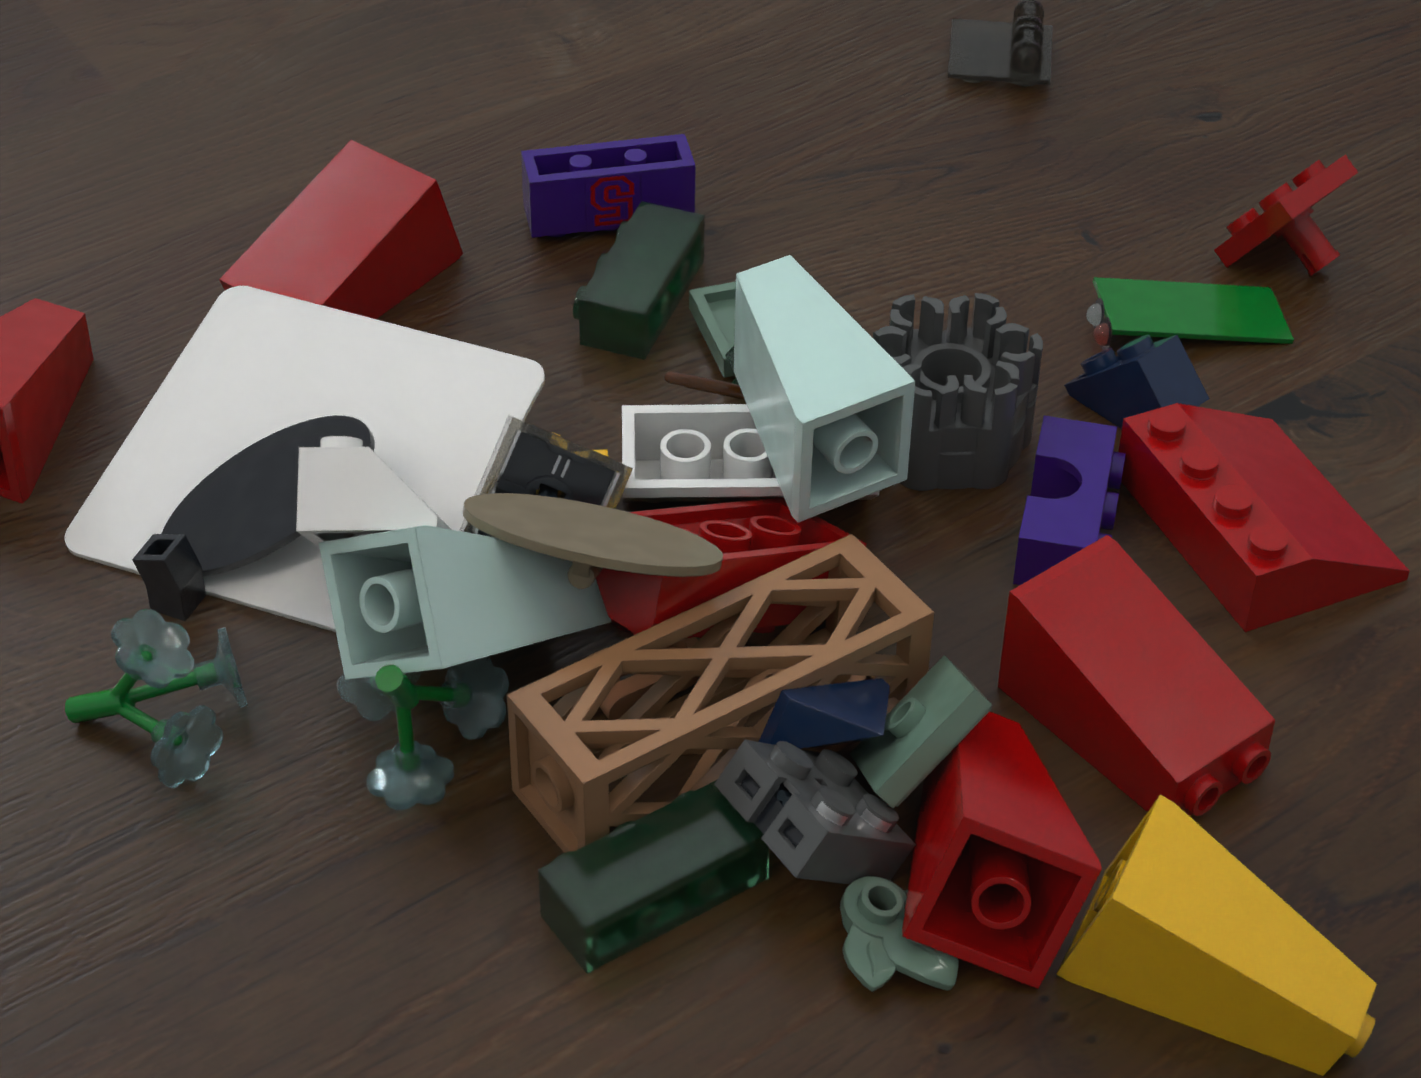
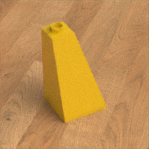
[1056,795,1377,1076]

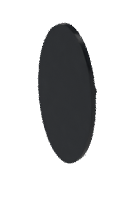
[161,415,375,576]

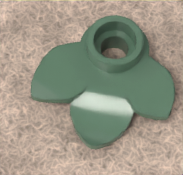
[840,876,958,991]

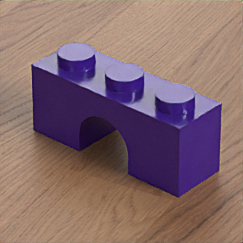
[1013,415,1126,585]

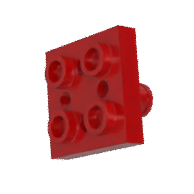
[1214,155,1359,276]

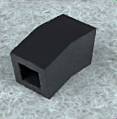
[132,534,206,621]

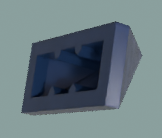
[758,678,890,749]

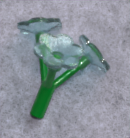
[65,609,248,788]
[337,656,509,810]

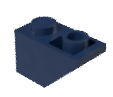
[1064,334,1210,429]

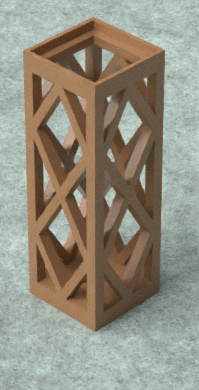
[507,534,934,879]

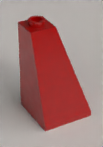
[0,298,94,504]
[902,711,1102,989]

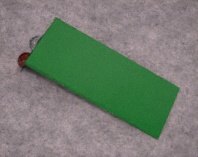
[1086,277,1294,350]

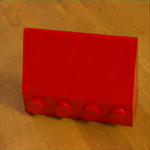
[1118,403,1410,632]

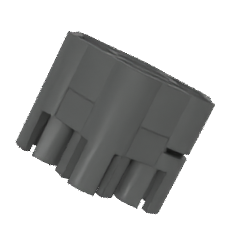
[873,293,1043,491]

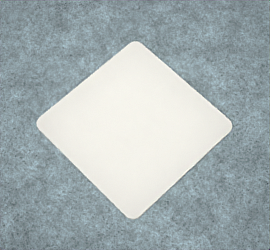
[65,286,545,632]

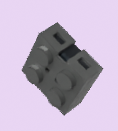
[714,739,916,884]

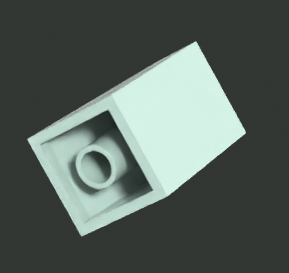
[734,255,915,523]
[319,525,612,680]

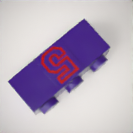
[521,134,696,238]

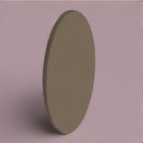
[463,493,723,589]

